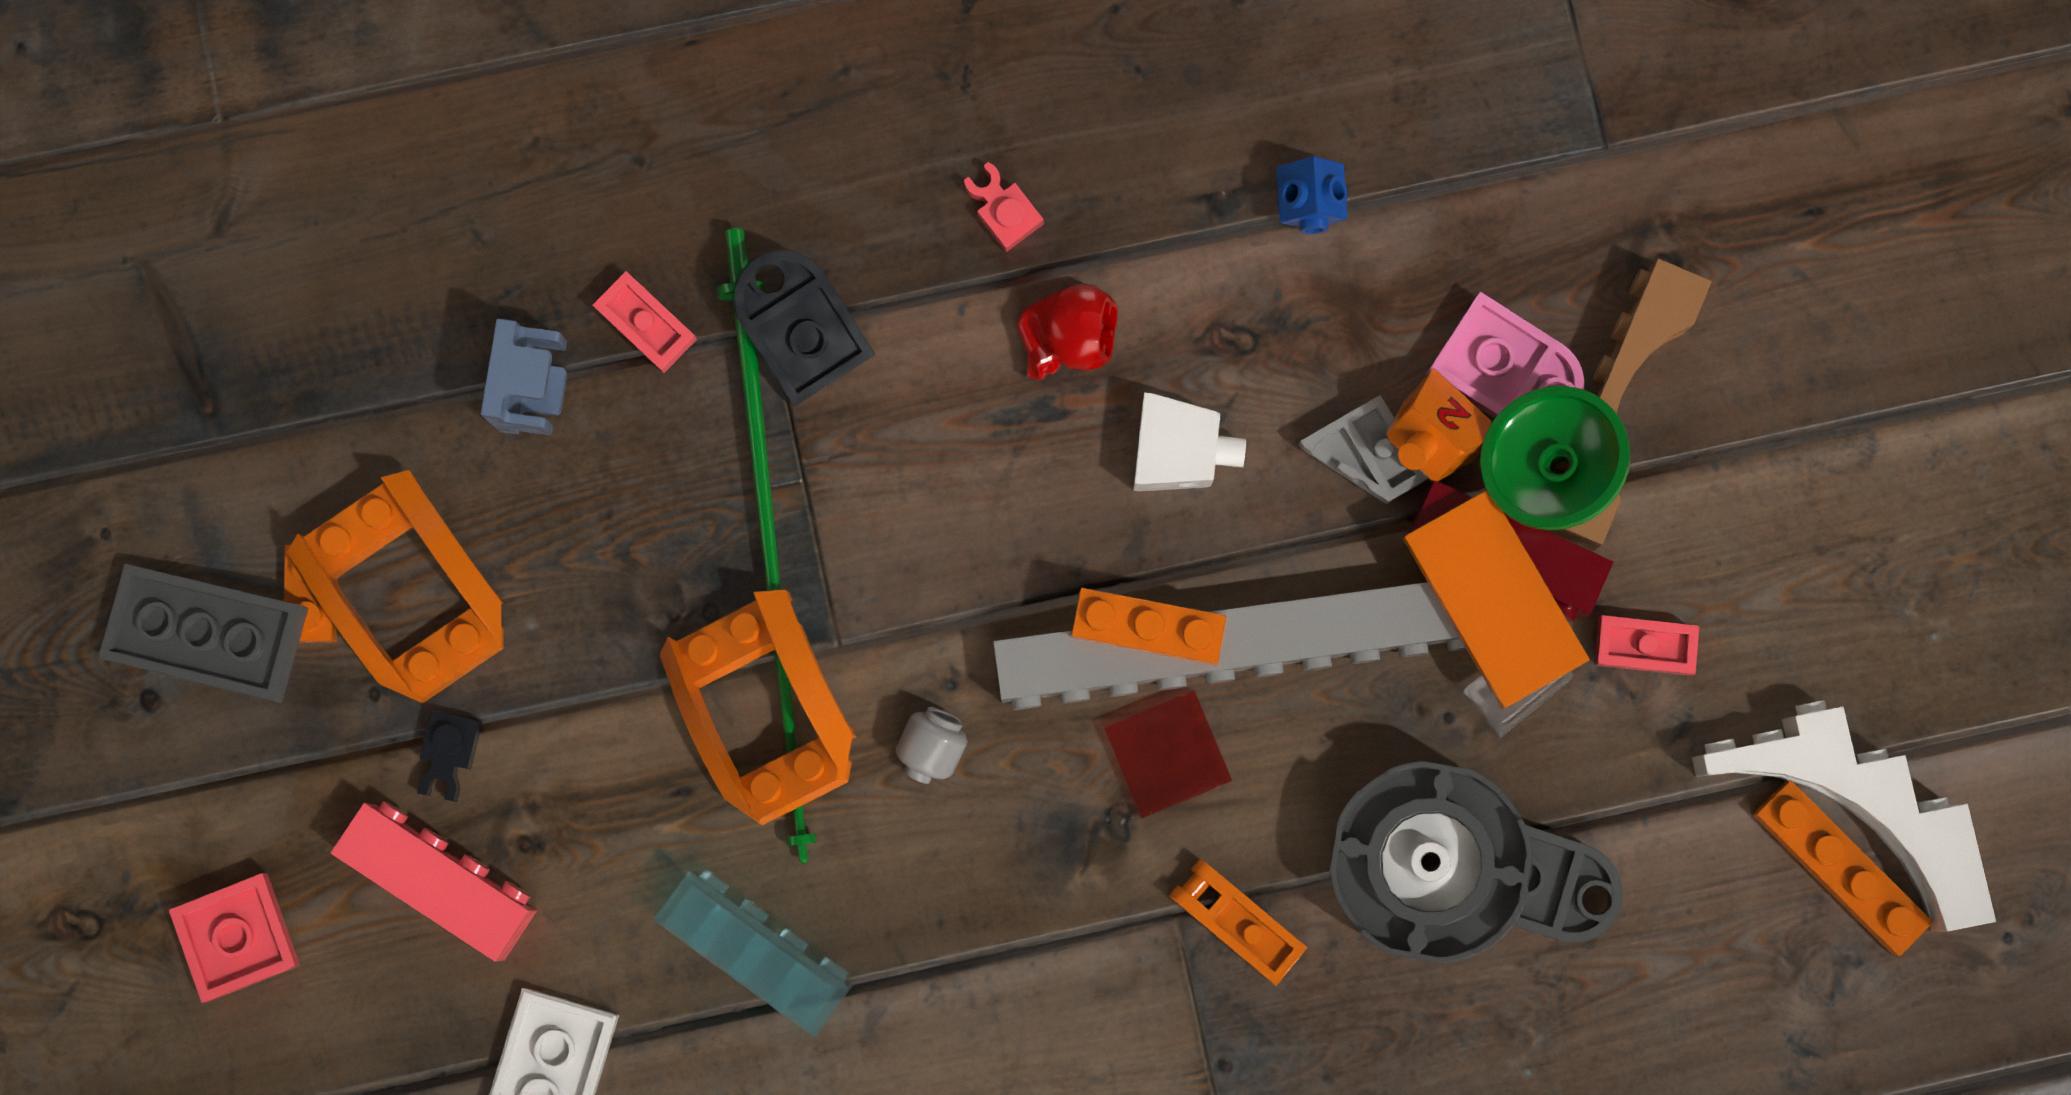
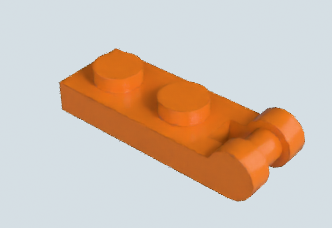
[1169,858,1308,986]

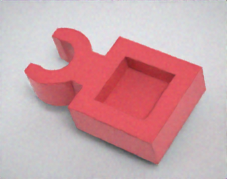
[964,162,1044,252]

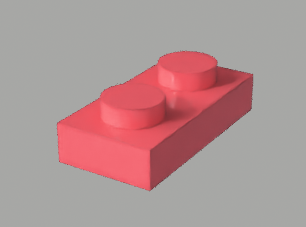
[593,271,697,373]
[1594,615,1699,676]

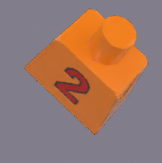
[1386,368,1492,482]

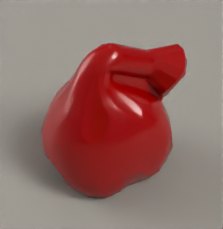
[1016,284,1118,381]

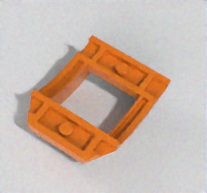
[286,470,504,703]
[659,590,856,826]

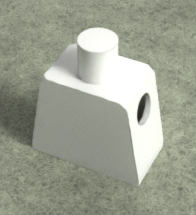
[1133,393,1246,491]

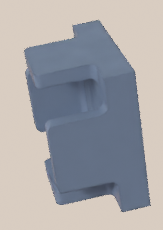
[481,319,567,435]

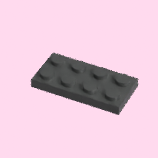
[98,564,308,703]

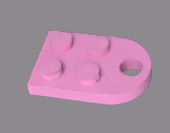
[1426,292,1584,418]

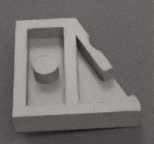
[1299,395,1429,504]

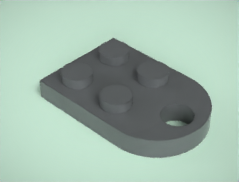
[1514,825,1623,942]

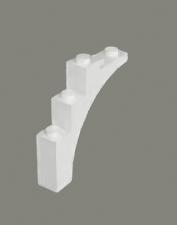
[1692,700,1996,932]

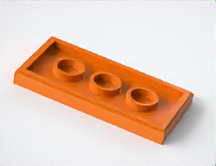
[1402,490,1590,709]

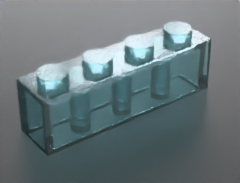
[654,869,853,1038]

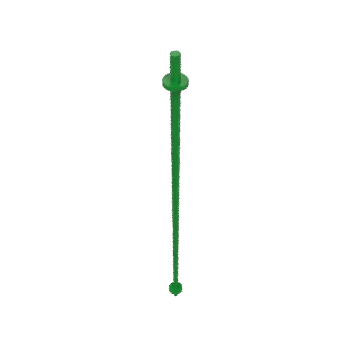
[717,228,817,864]

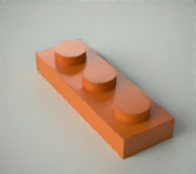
[1071,588,1227,666]

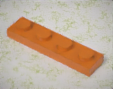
[1752,780,1933,957]

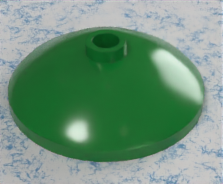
[1480,386,1631,530]

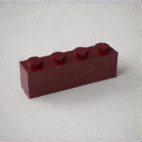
[1406,481,1614,622]

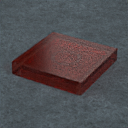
[1104,690,1232,819]

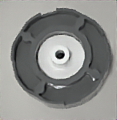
[1330,761,1533,964]

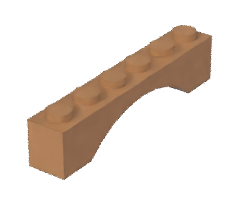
[1546,259,1712,551]

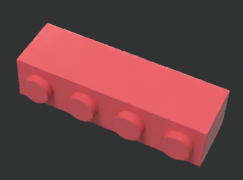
[331,801,537,962]

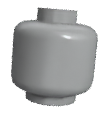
[896,707,967,784]

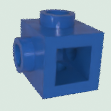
[1276,156,1348,234]

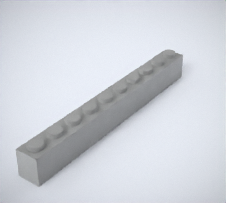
[993,582,1466,710]

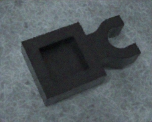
[417,711,483,802]

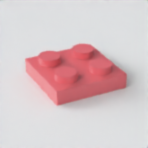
[169,873,300,1003]

